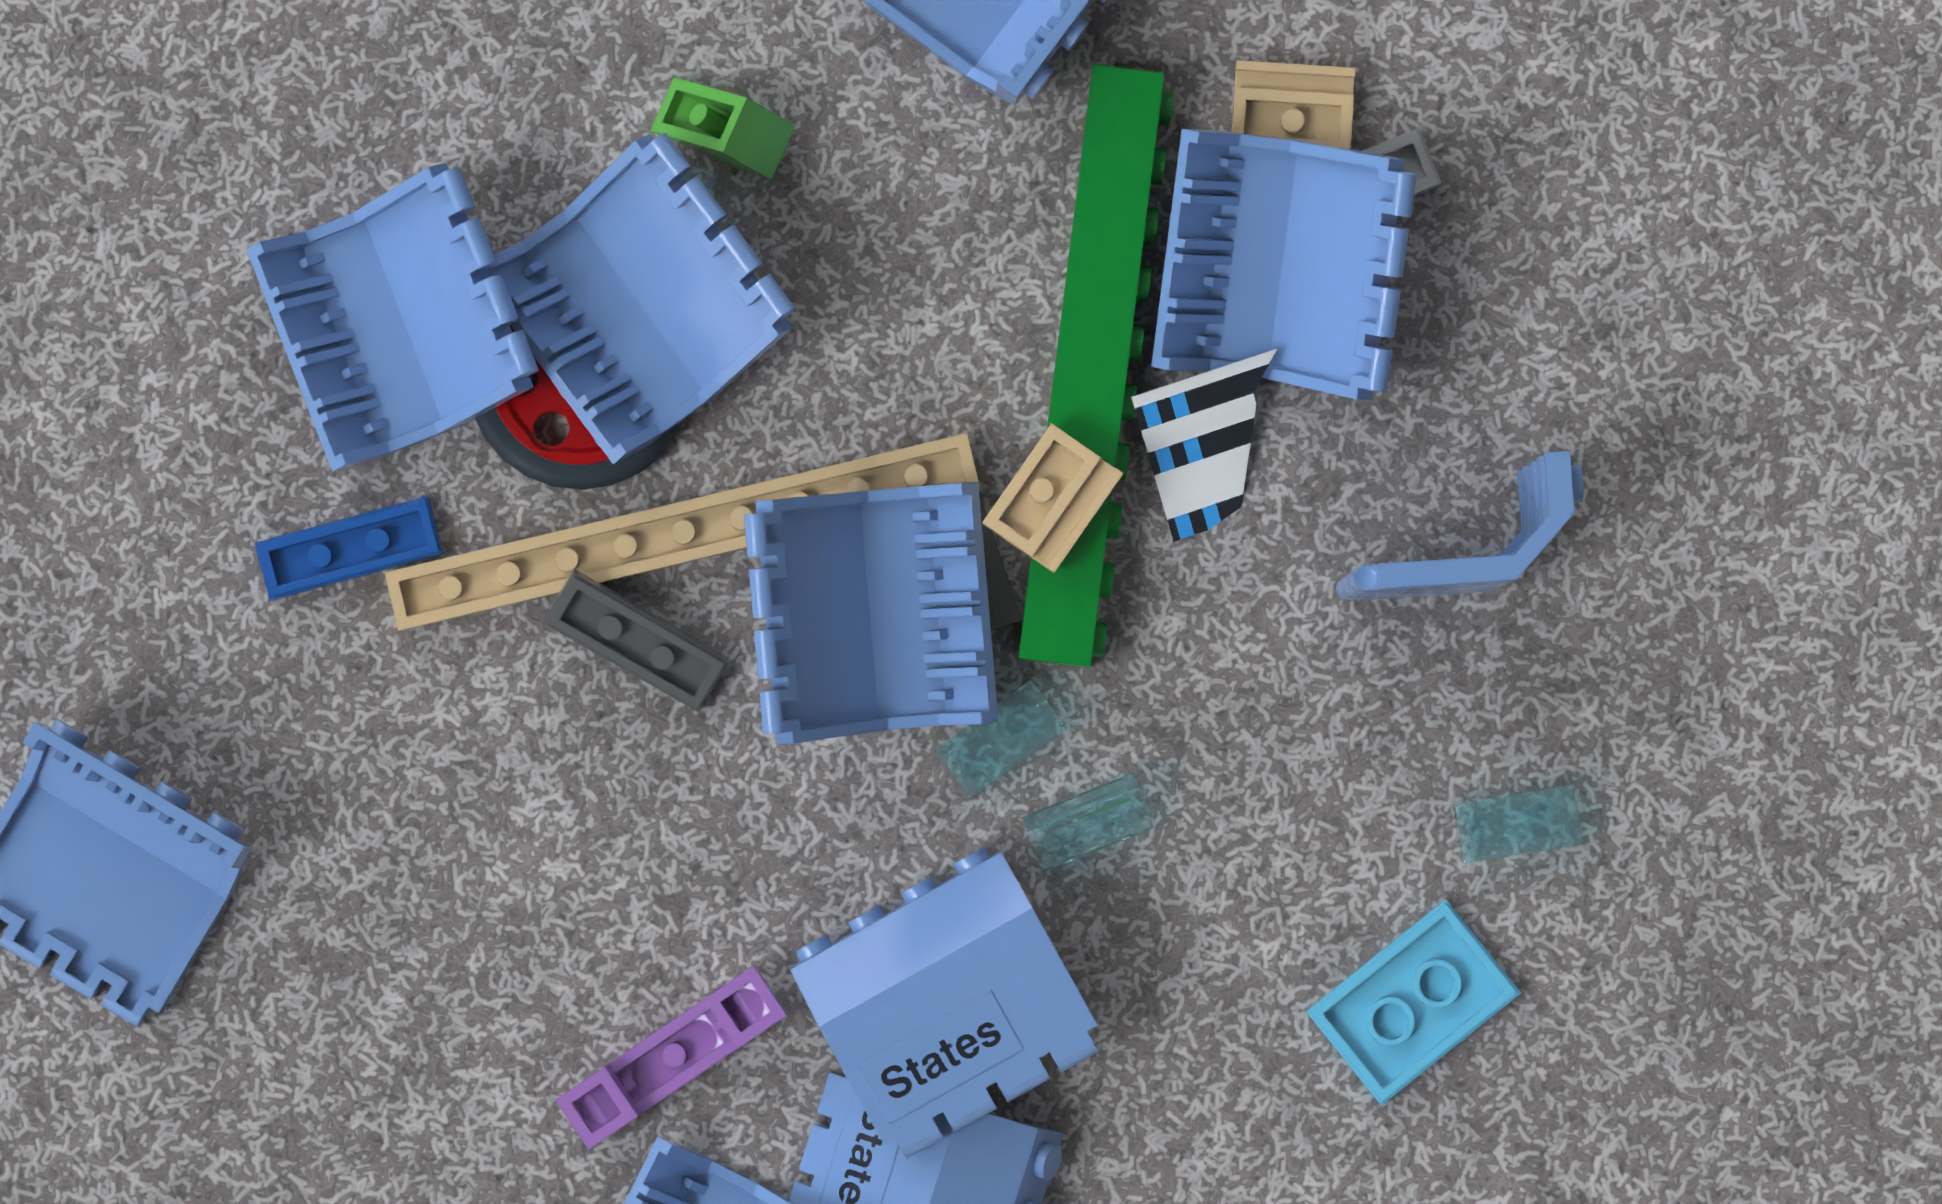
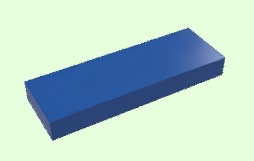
[254,496,444,601]

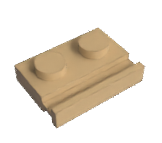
[1231,60,1356,149]
[982,423,1123,574]

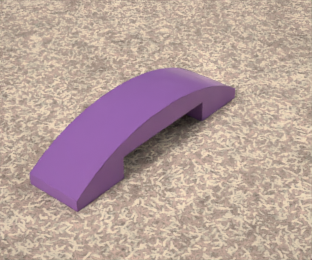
[555,965,788,1150]

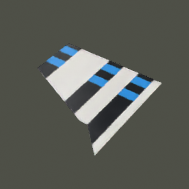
[1131,349,1277,542]

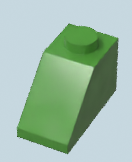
[650,77,796,180]

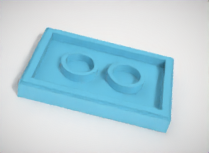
[1305,899,1521,1106]

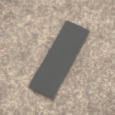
[543,569,729,712]

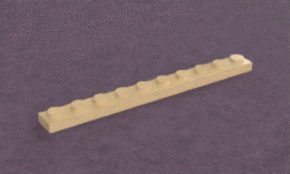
[385,433,981,632]

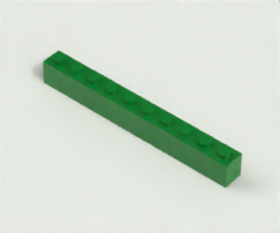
[1018,64,1174,669]

